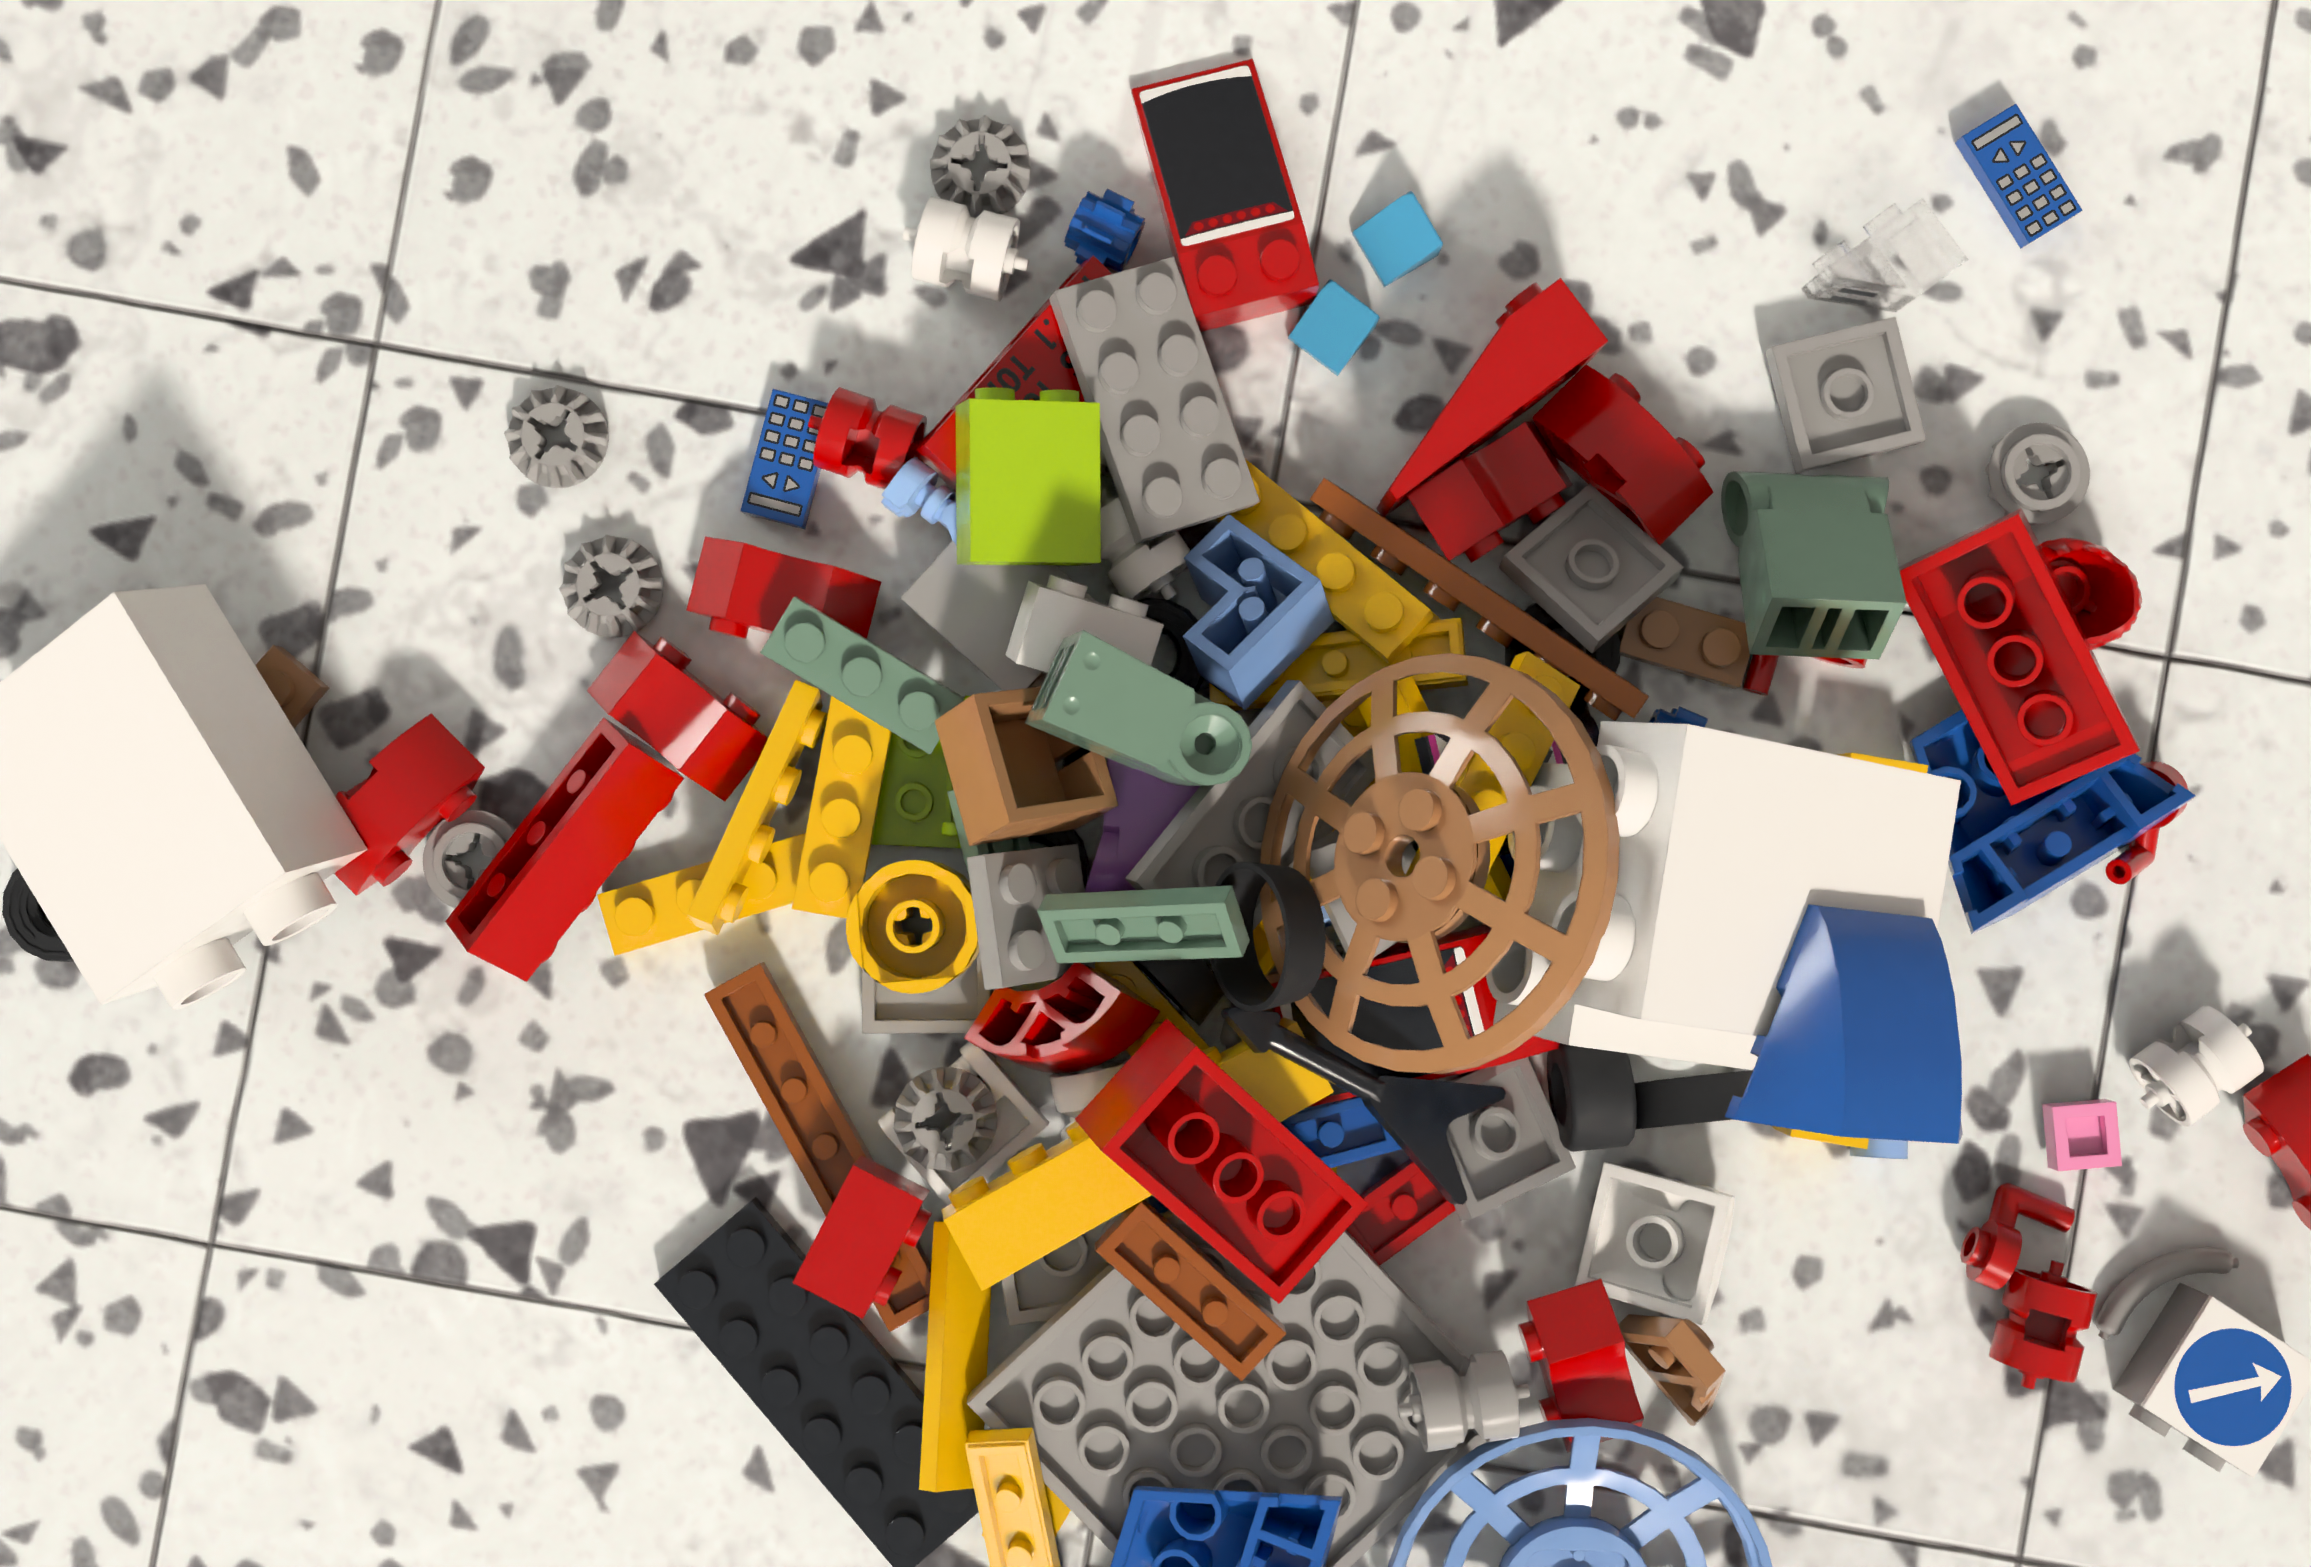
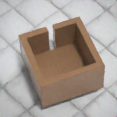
[935,686,1119,846]

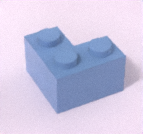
[1183,514,1334,710]

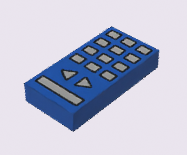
[1955,104,2083,249]
[741,389,828,530]

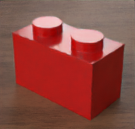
[793,1155,932,1319]

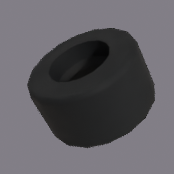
[1547,1043,1637,1152]

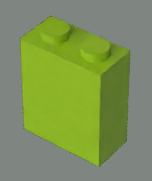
[955,387,1101,566]

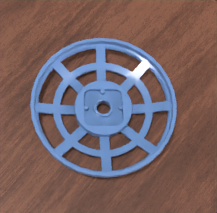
[1388,1418,1772,1567]

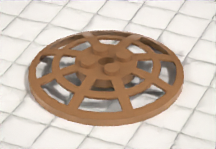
[1260,653,1620,1074]

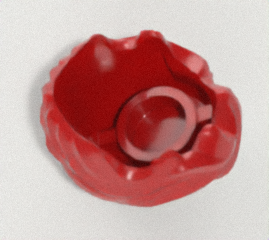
[2040,538,2142,650]

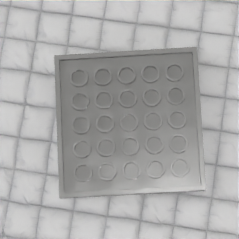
[967,1210,1487,1567]

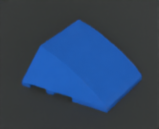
[1909,709,2196,934]
[1725,904,1963,1144]
[1110,1486,1343,1567]

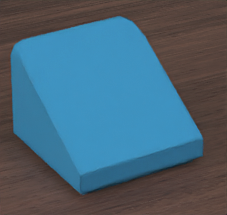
[1352,191,1443,287]
[1288,279,1380,376]

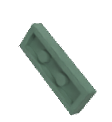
[760,596,964,755]
[1037,886,1250,963]

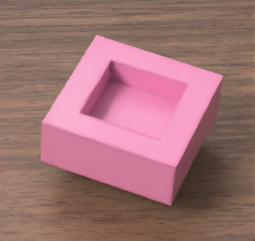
[2042,1099,2122,1171]

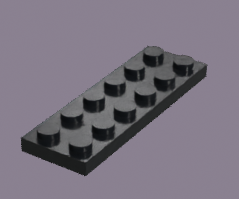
[654,1197,979,1567]

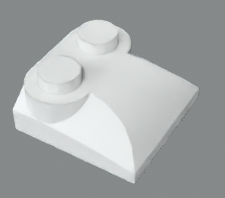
[1575,1162,1735,1325]

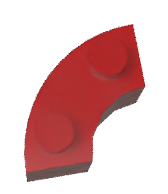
[1532,364,1714,545]
[1407,421,1573,563]
[686,536,881,639]
[587,631,768,802]
[334,713,485,896]
[964,963,1161,1073]
[2243,1054,2311,1230]
[1518,1278,1644,1453]

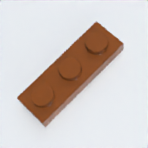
[1095,1199,1287,1381]

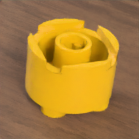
[846,860,979,994]

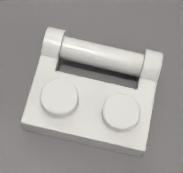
[878,1041,1049,1206]

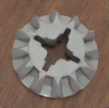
[930,115,1031,218]
[504,385,609,488]
[1983,423,2090,525]
[559,535,664,637]
[423,810,515,908]
[893,1067,998,1172]

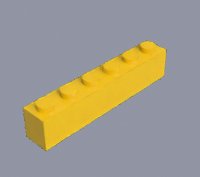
[941,1017,1334,1291]

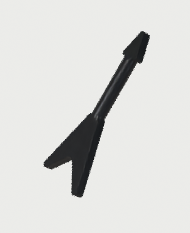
[1221,1007,1506,1205]

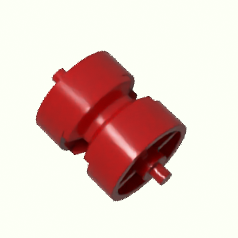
[808,387,927,490]
[1989,1260,2098,1389]

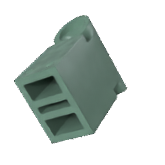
[1721,471,1907,660]
[1025,630,1252,786]

